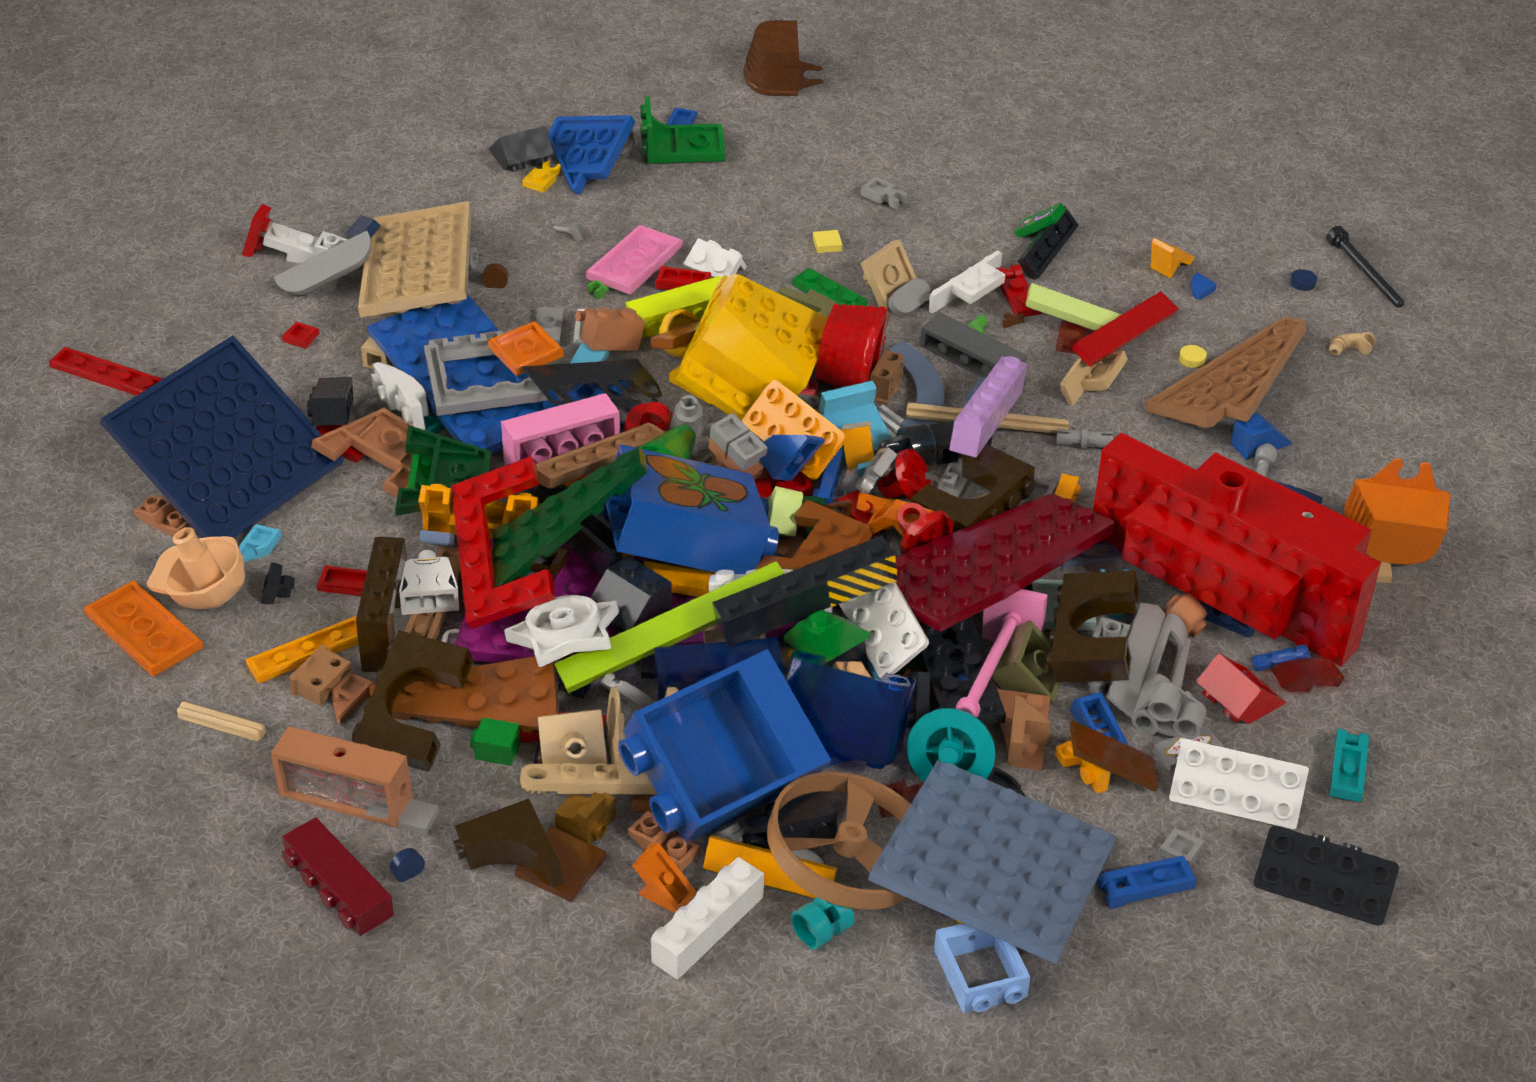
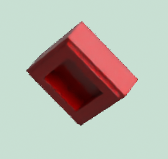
[282,321,320,349]

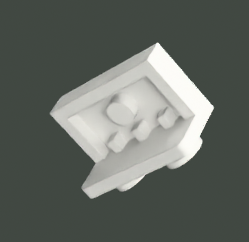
[683,238,747,278]

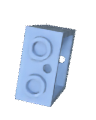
[934,923,1030,1014]

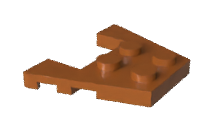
[755,500,872,570]

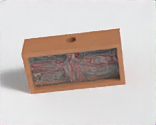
[271,726,413,827]

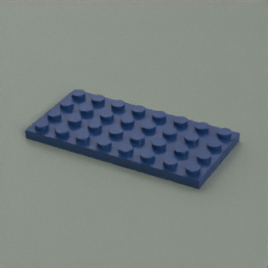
[368,294,564,454]

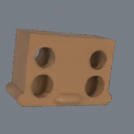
[870,350,904,405]
[290,645,351,706]

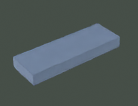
[419,530,458,548]

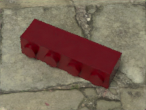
[282,817,394,936]

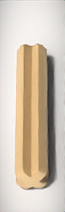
[177,701,266,741]

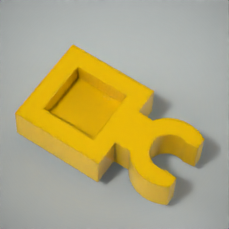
[522,160,561,193]

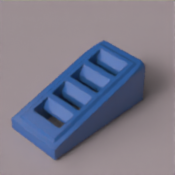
[1069,692,1128,745]

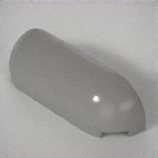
[274,230,372,295]

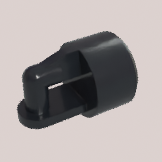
[874,423,937,465]

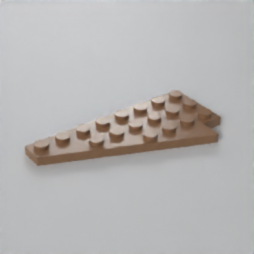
[1145,316,1307,428]

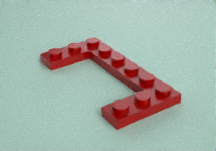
[451,456,555,629]

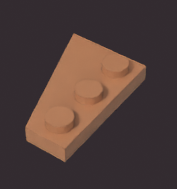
[997,689,1050,770]

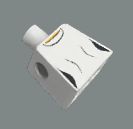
[399,550,459,615]

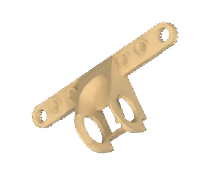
[520,686,678,795]

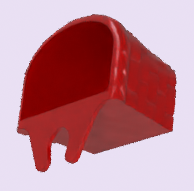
[815,304,890,388]

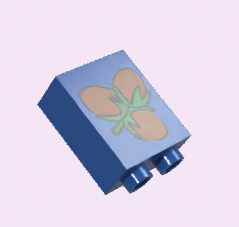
[605,444,779,574]

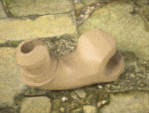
[1329,332,1376,356]

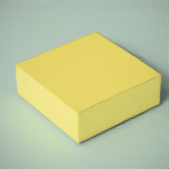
[813,230,842,253]

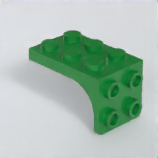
[640,96,725,164]

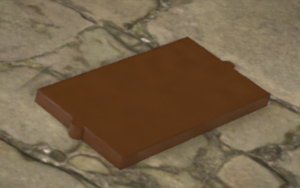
[1069,721,1158,792]

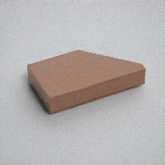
[331,671,374,724]

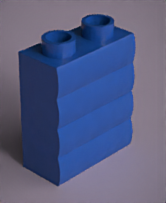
[618,649,831,843]

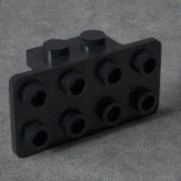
[1254,825,1399,926]

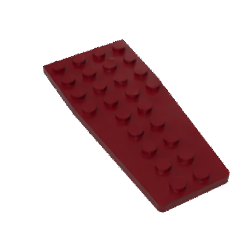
[895,494,1114,632]

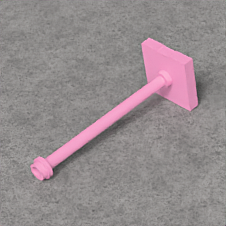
[956,589,1048,718]

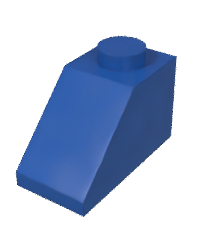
[1230,413,1292,460]
[760,434,825,481]

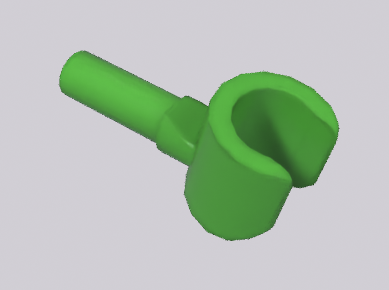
[588,280,613,299]

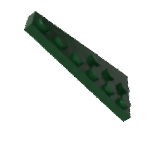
[492,446,647,588]

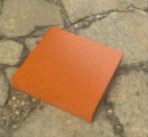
[488,321,564,376]

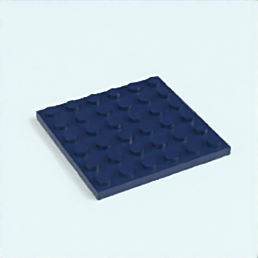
[100,335,344,539]

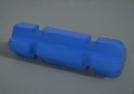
[1251,644,1310,671]

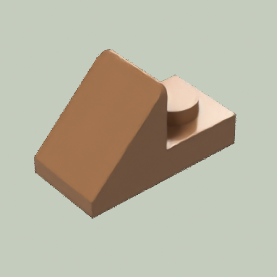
[1008,696,1051,765]

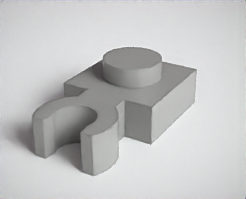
[861,176,907,209]
[854,447,897,493]

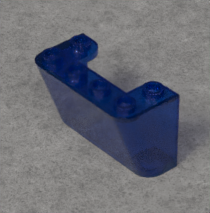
[785,649,916,769]

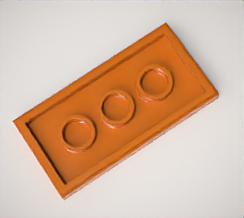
[83,580,204,677]

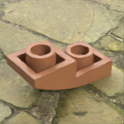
[134,495,192,537]
[628,811,701,872]

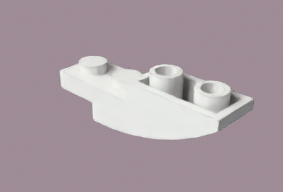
[263,222,348,263]
[371,362,429,430]

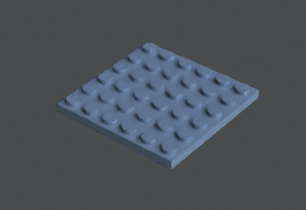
[868,759,1117,965]

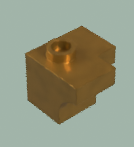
[555,792,616,844]

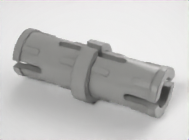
[1056,427,1113,450]

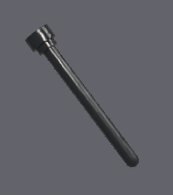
[1326,226,1404,308]

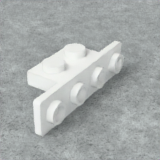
[929,250,1005,314]

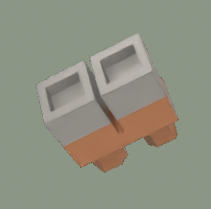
[709,413,768,476]

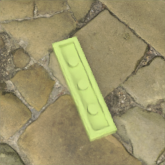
[1025,283,1121,331]

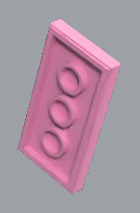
[586,225,683,295]

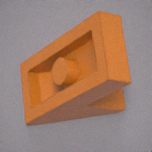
[632,842,697,913]

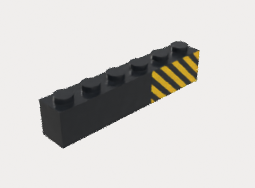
[712,536,898,647]

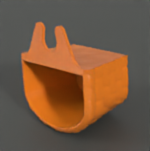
[1343,458,1451,565]

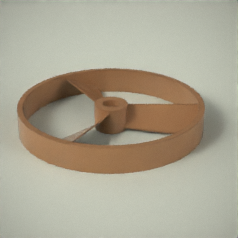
[767,772,911,910]

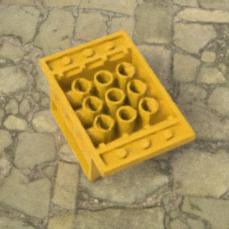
[674,274,828,421]

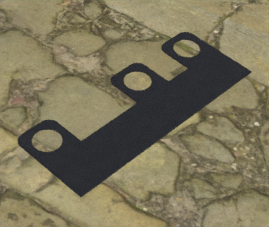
[522,359,663,405]

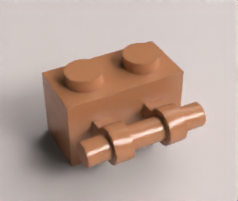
[575,307,645,351]

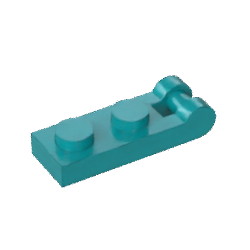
[1329,728,1369,802]

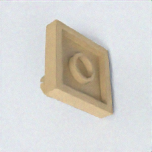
[860,239,916,309]
[537,709,607,764]

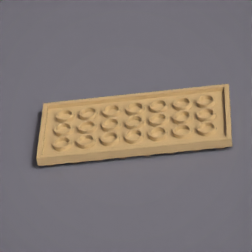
[358,201,472,318]

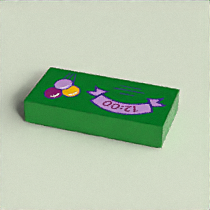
[1014,203,1066,237]

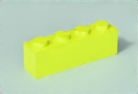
[626,276,722,338]

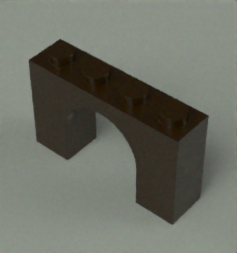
[911,444,1036,535]
[356,537,407,672]
[1047,570,1140,682]
[352,630,474,772]

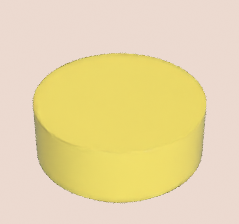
[1179,345,1207,368]

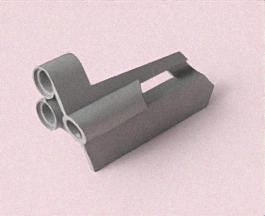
[1106,603,1207,739]

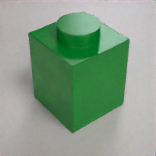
[470,717,521,766]

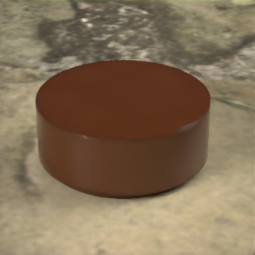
[482,263,509,289]

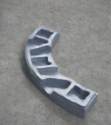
[889,341,944,428]

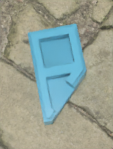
[239,524,282,562]

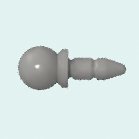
[1254,443,1278,477]

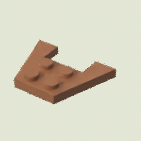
[311,408,412,498]

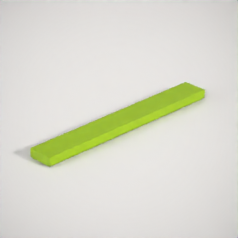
[554,561,784,693]

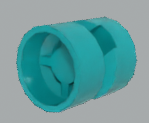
[791,897,855,950]

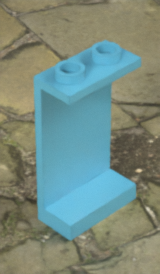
[819,380,895,483]

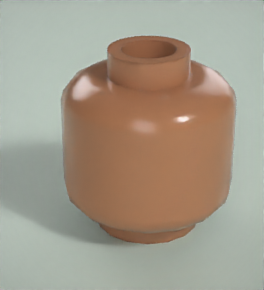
[1163,593,1208,637]

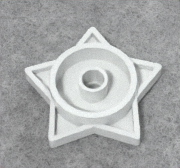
[504,595,619,667]

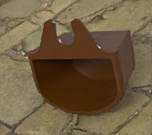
[743,20,824,96]

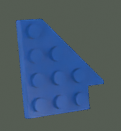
[548,115,636,195]

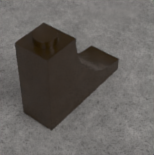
[453,798,565,888]

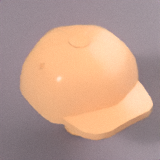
[147,527,245,610]

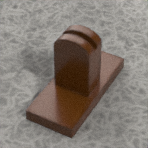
[1003,313,1024,328]

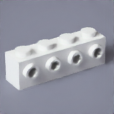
[651,857,764,980]

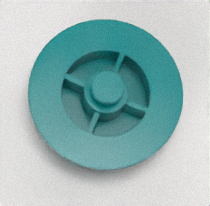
[907,708,996,782]

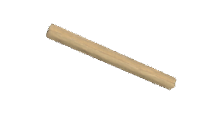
[906,403,1069,434]

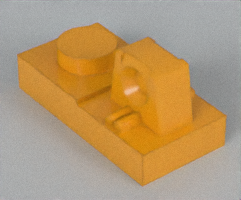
[1055,732,1111,794]

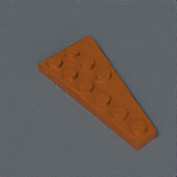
[369,656,559,733]

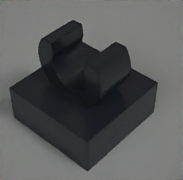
[261,562,295,604]

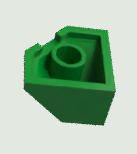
[784,609,870,665]

